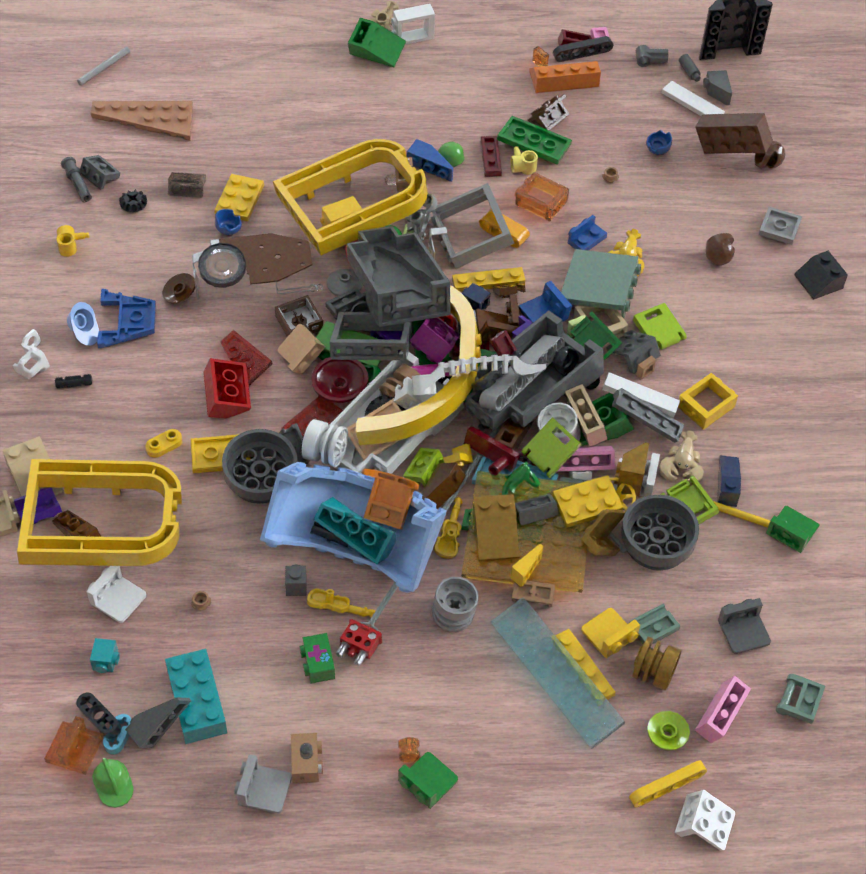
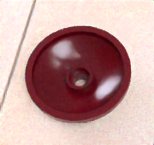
[311,357,368,403]

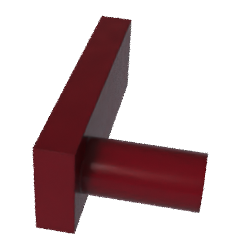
[463,426,520,476]

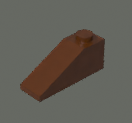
[421,462,466,509]

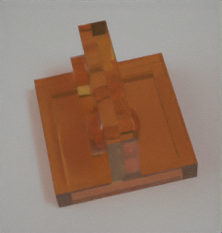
[44,716,103,775]

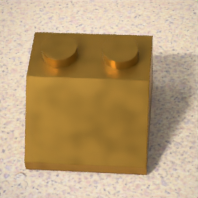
[614,442,649,496]

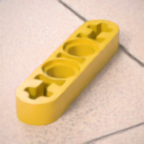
[629,760,707,808]

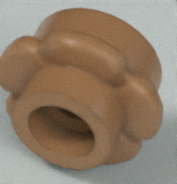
[602,167,619,183]
[191,591,211,611]

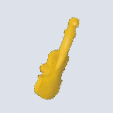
[434,497,463,559]
[307,588,376,618]

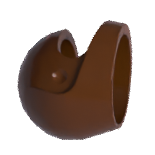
[755,141,785,168]
[705,233,735,266]

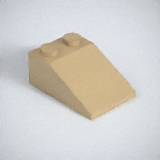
[2,436,63,497]

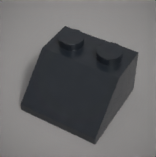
[794,250,848,300]

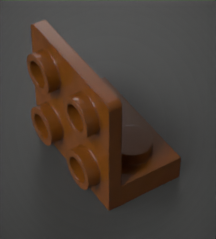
[475,309,518,341]

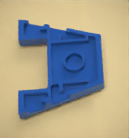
[97,289,156,348]

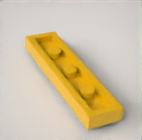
[452,267,526,292]
[551,628,616,705]

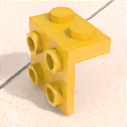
[581,608,640,658]

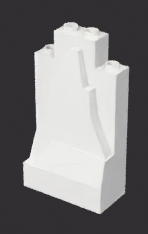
[329,351,464,474]

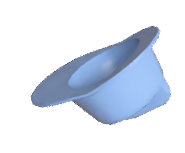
[67,302,99,346]

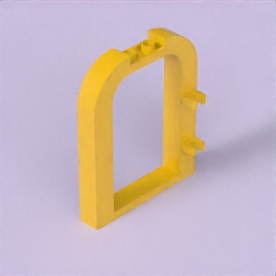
[273,139,428,256]
[17,459,182,566]

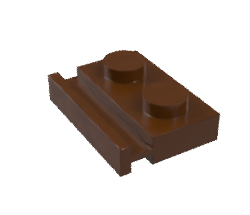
[493,283,526,298]

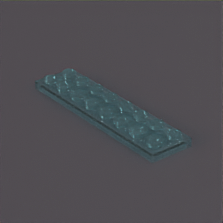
[490,597,625,749]

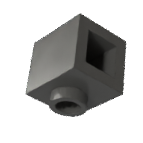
[285,564,307,596]

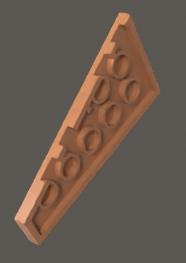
[91,101,193,141]

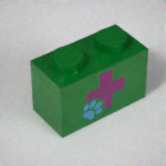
[299,633,335,684]

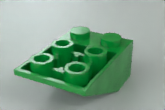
[348,18,406,67]

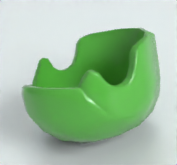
[438,141,465,167]

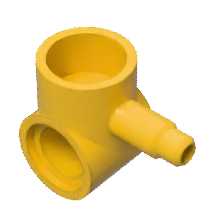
[56,225,90,257]

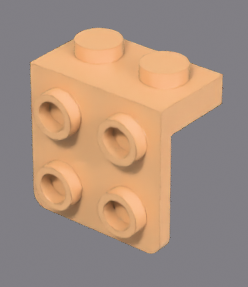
[278,324,325,375]

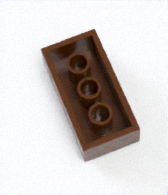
[695,113,773,154]

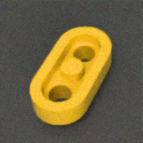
[145,429,182,458]

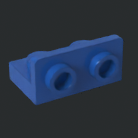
[568,215,607,251]

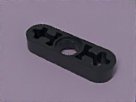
[76,692,122,739]

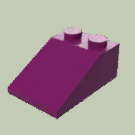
[410,317,459,364]

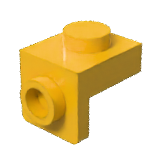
[444,444,473,468]

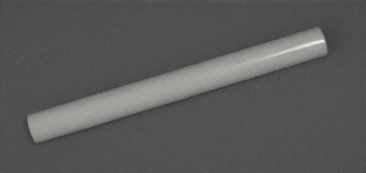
[77,47,130,85]

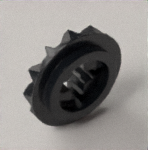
[119,189,147,212]

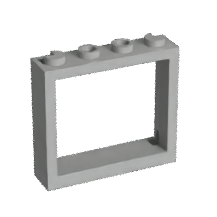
[431,183,514,268]

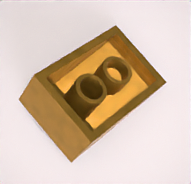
[473,494,519,562]

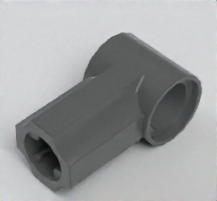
[635,45,669,67]

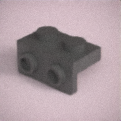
[326,287,366,320]

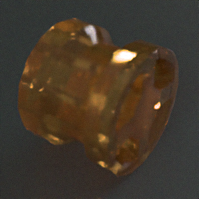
[398,737,421,763]

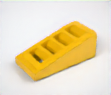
[511,544,543,587]

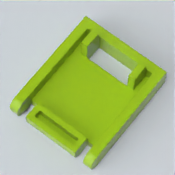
[633,303,687,350]
[521,417,582,478]
[660,475,719,524]

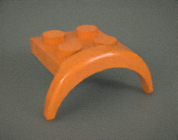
[362,469,419,530]

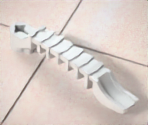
[412,354,546,395]

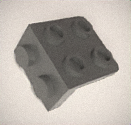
[606,330,661,374]
[718,598,771,654]

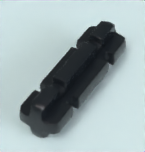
[55,374,92,388]

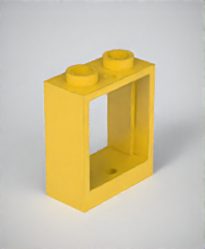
[678,373,738,430]

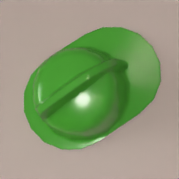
[92,758,134,808]

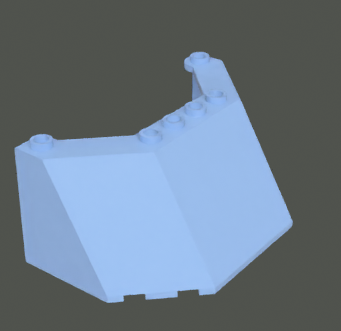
[260,462,447,593]

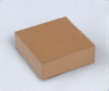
[636,356,656,380]

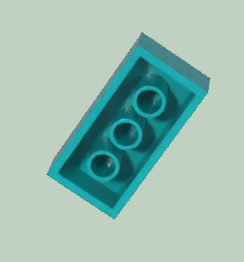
[165,648,227,744]

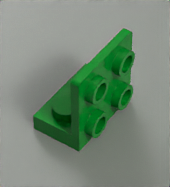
[766,506,820,553]

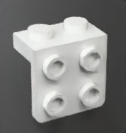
[87,566,146,623]

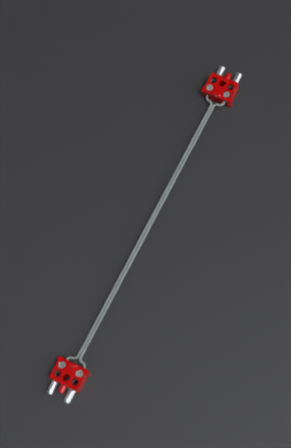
[336,422,504,666]

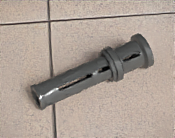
[61,157,92,202]

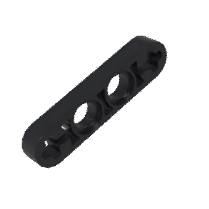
[553,36,614,62]

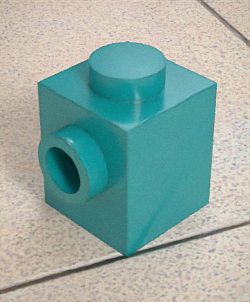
[90,638,120,673]

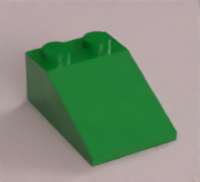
[579,393,634,446]

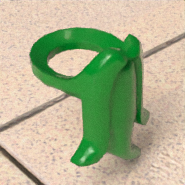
[502,462,540,495]

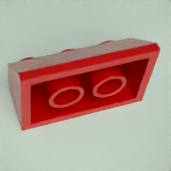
[203,358,251,419]

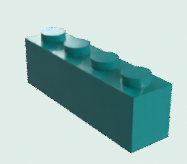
[313,497,396,565]

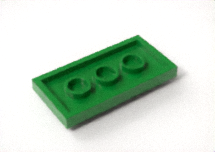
[497,116,572,165]

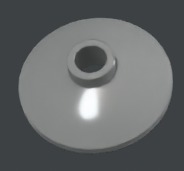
[327,269,363,296]

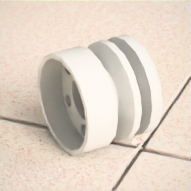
[538,403,581,445]
[302,419,348,467]

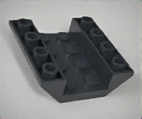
[699,0,773,60]

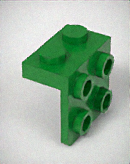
[398,752,458,809]

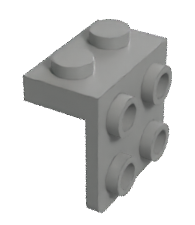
[234,754,292,814]

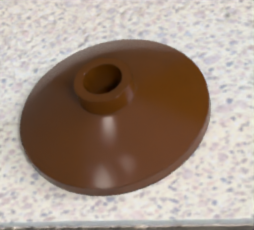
[162,273,195,304]

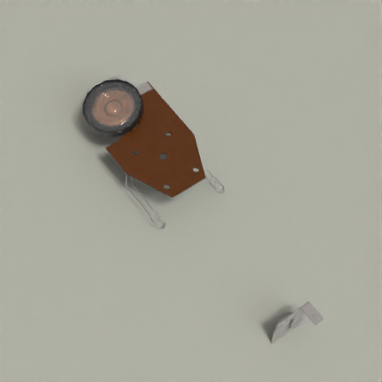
[192,227,447,299]

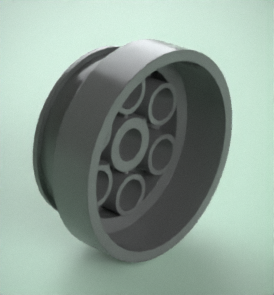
[222,429,297,504]
[621,495,699,570]

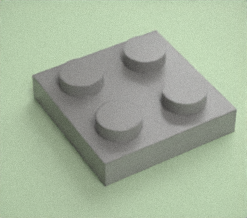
[759,207,802,245]

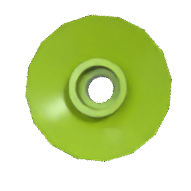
[647,711,690,751]

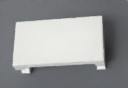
[394,377,435,410]

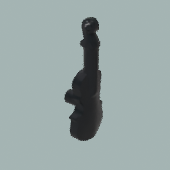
[471,350,521,391]

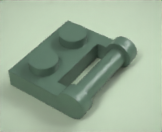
[776,674,825,724]

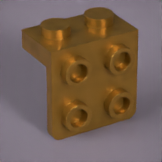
[581,509,625,556]

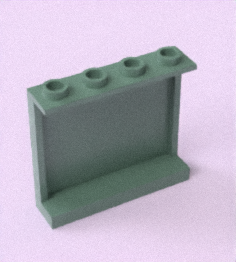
[561,249,641,318]

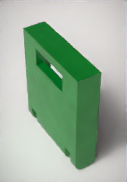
[567,311,623,361]

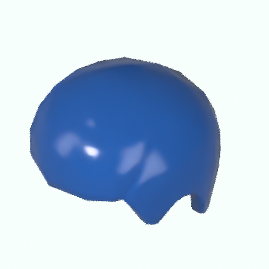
[646,130,672,155]
[215,209,242,235]

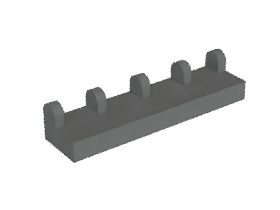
[612,388,684,443]

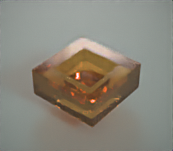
[532,46,549,67]

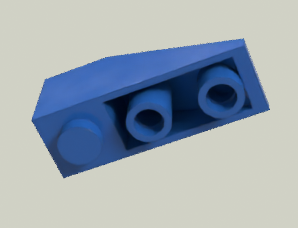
[407,139,453,182]

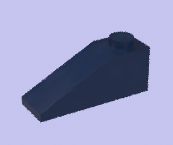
[717,455,741,507]

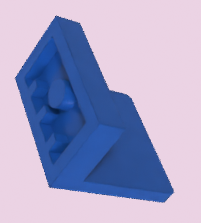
[519,281,572,323]

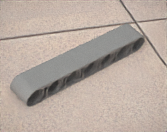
[479,335,565,411]

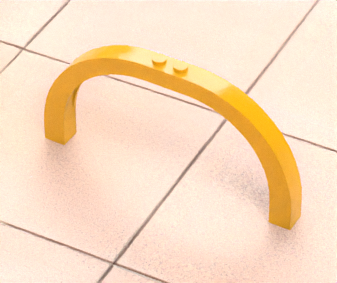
[356,285,482,445]

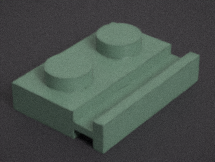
[629,603,680,644]

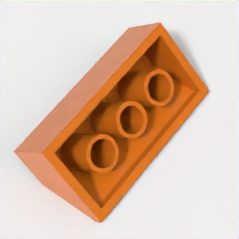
[529,61,601,93]

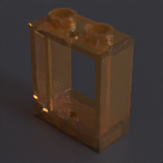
[515,172,569,222]

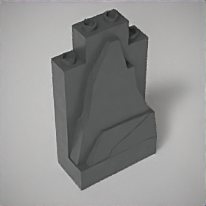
[347,226,450,327]
[466,311,604,430]

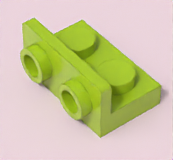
[403,447,444,487]

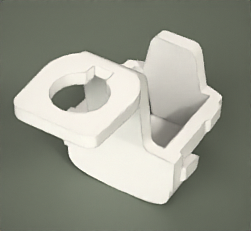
[12,329,50,379]

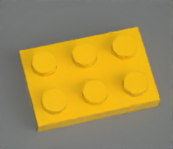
[215,174,264,222]
[552,475,623,528]

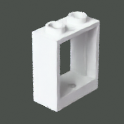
[391,4,435,45]

